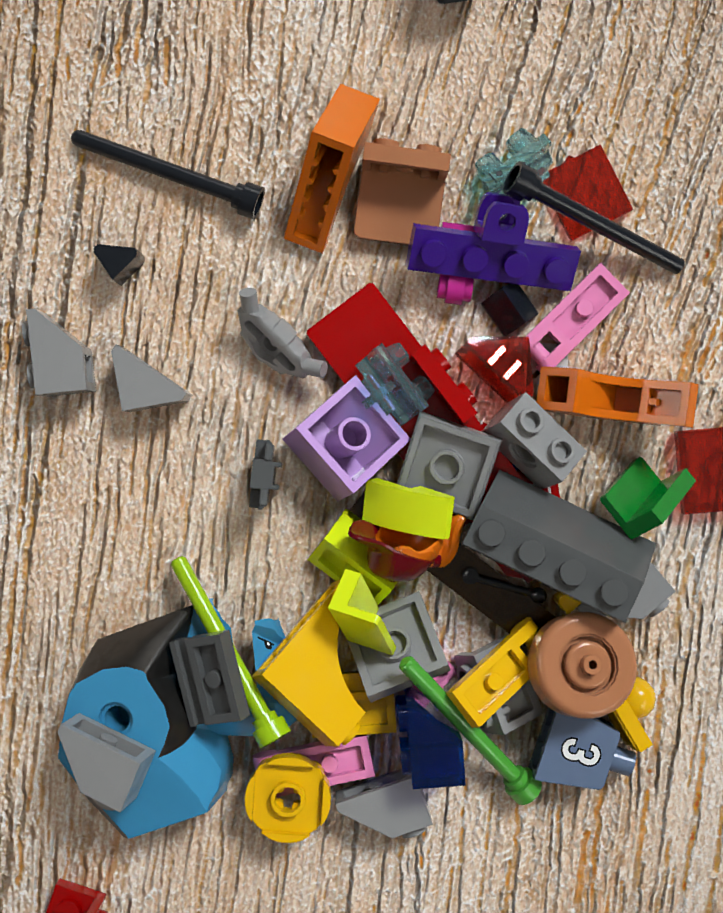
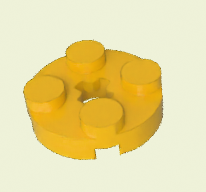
[245,753,331,843]

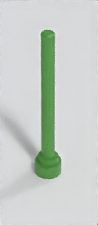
[399,656,542,805]

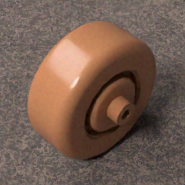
[527,612,637,719]

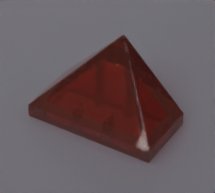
[455,336,534,403]

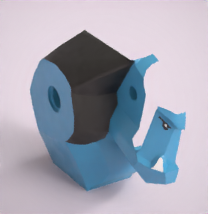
[58,598,297,839]

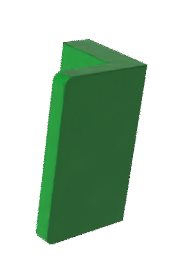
[600,457,696,540]

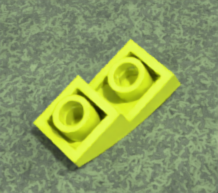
[362,478,455,540]

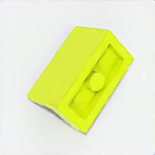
[307,509,397,605]
[328,569,396,655]

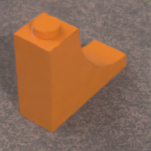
[284,84,380,254]

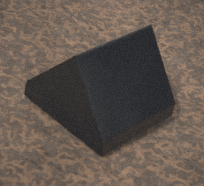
[94,244,145,286]
[481,283,539,338]

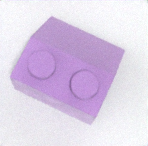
[282,375,411,502]

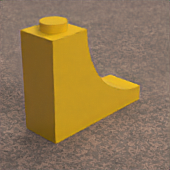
[251,579,366,747]

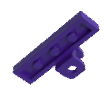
[405,192,581,291]

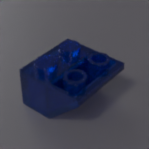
[396,686,466,789]

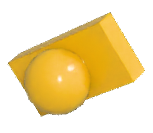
[607,677,656,753]

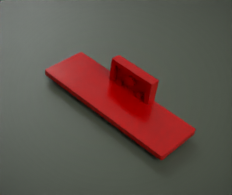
[307,283,522,528]

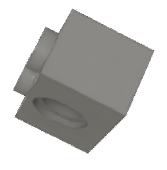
[482,392,587,489]

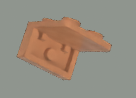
[354,138,451,246]

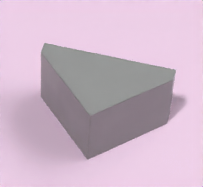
[111,344,192,412]

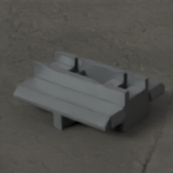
[249,439,282,510]

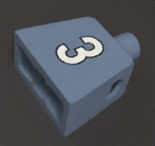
[528,707,636,790]

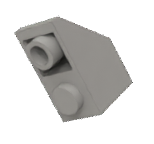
[22,309,96,397]

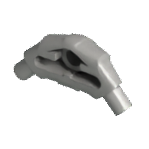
[237,288,328,378]

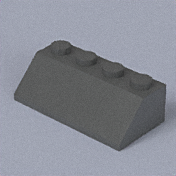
[462,470,657,623]

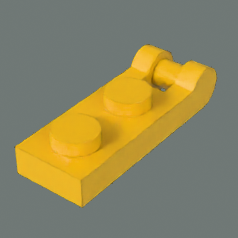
[446,617,538,728]

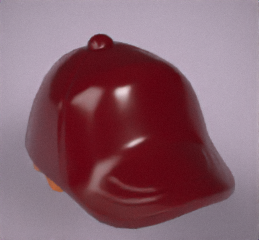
[348,514,466,582]

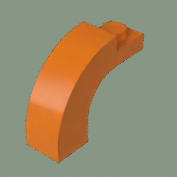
[536,366,699,428]

